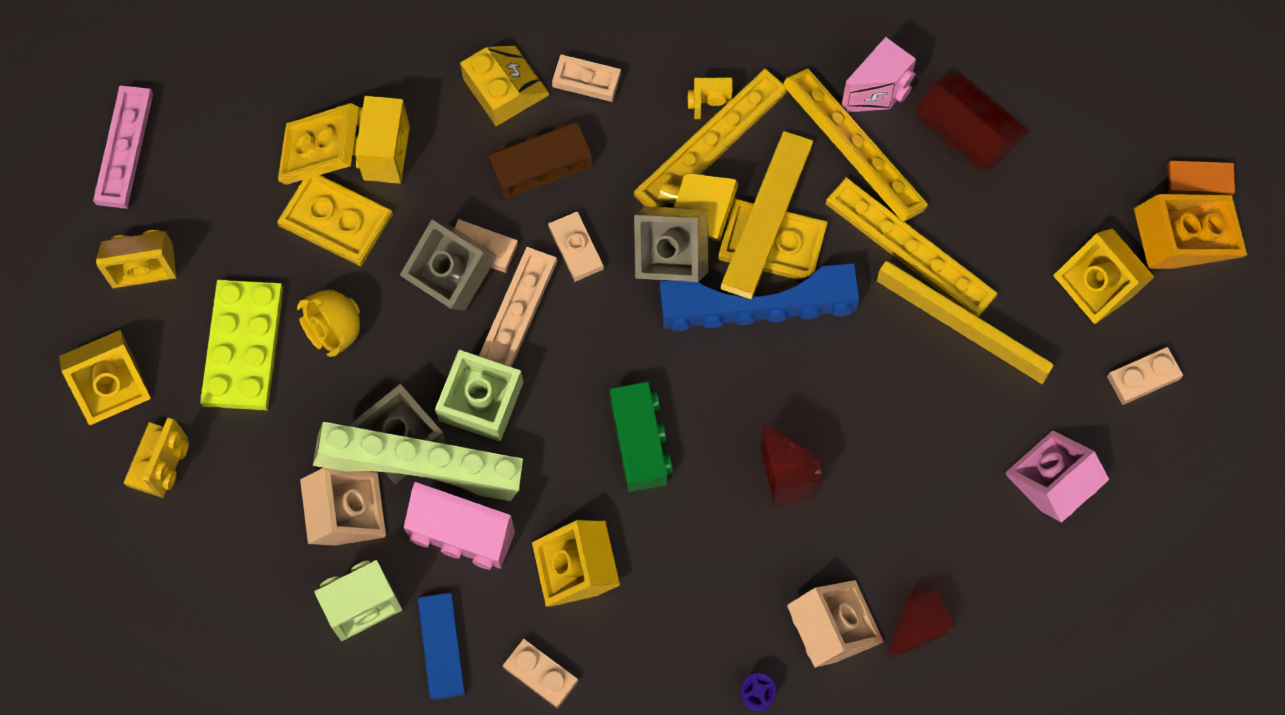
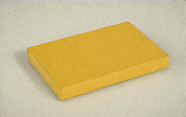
[278,103,359,185]
[277,175,393,267]
[718,199,827,281]

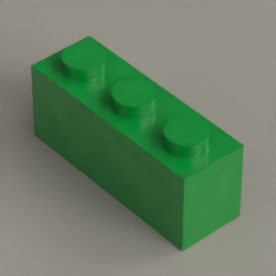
[609,382,673,492]

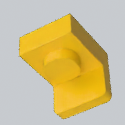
[688,78,732,119]

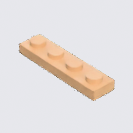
[479,247,557,367]

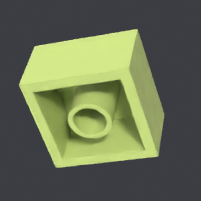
[435,350,523,442]
[314,560,402,641]

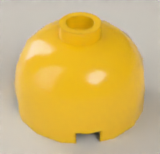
[297,290,360,357]

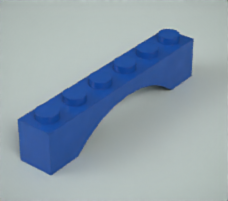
[660,264,859,331]

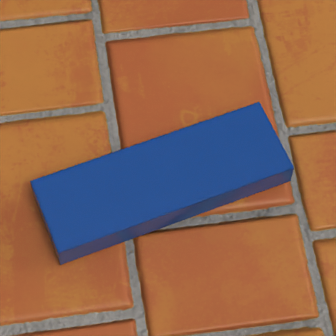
[418,593,465,700]

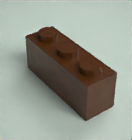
[488,122,593,200]

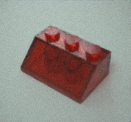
[914,72,1029,171]

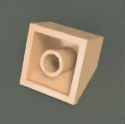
[300,468,386,546]
[787,580,884,668]

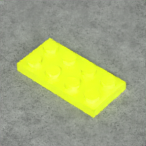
[200,280,283,410]

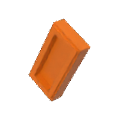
[1167,161,1235,196]

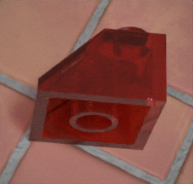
[760,425,822,508]

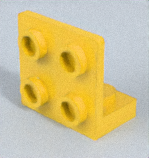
[124,417,189,498]

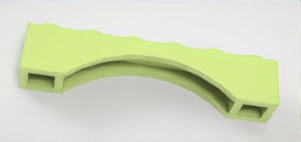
[313,422,523,501]

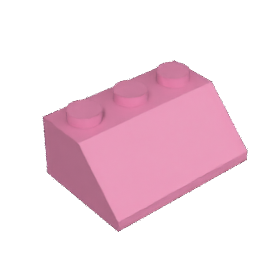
[404,482,515,570]

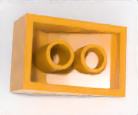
[1134,194,1247,269]

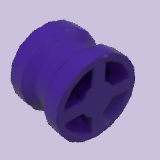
[740,673,776,712]

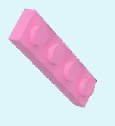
[93,85,153,209]

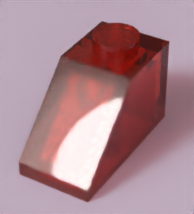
[887,589,955,660]

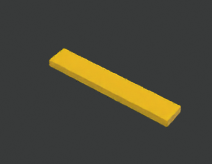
[634,68,787,207]
[783,68,928,222]
[721,131,813,300]
[826,177,998,317]
[877,261,1054,384]

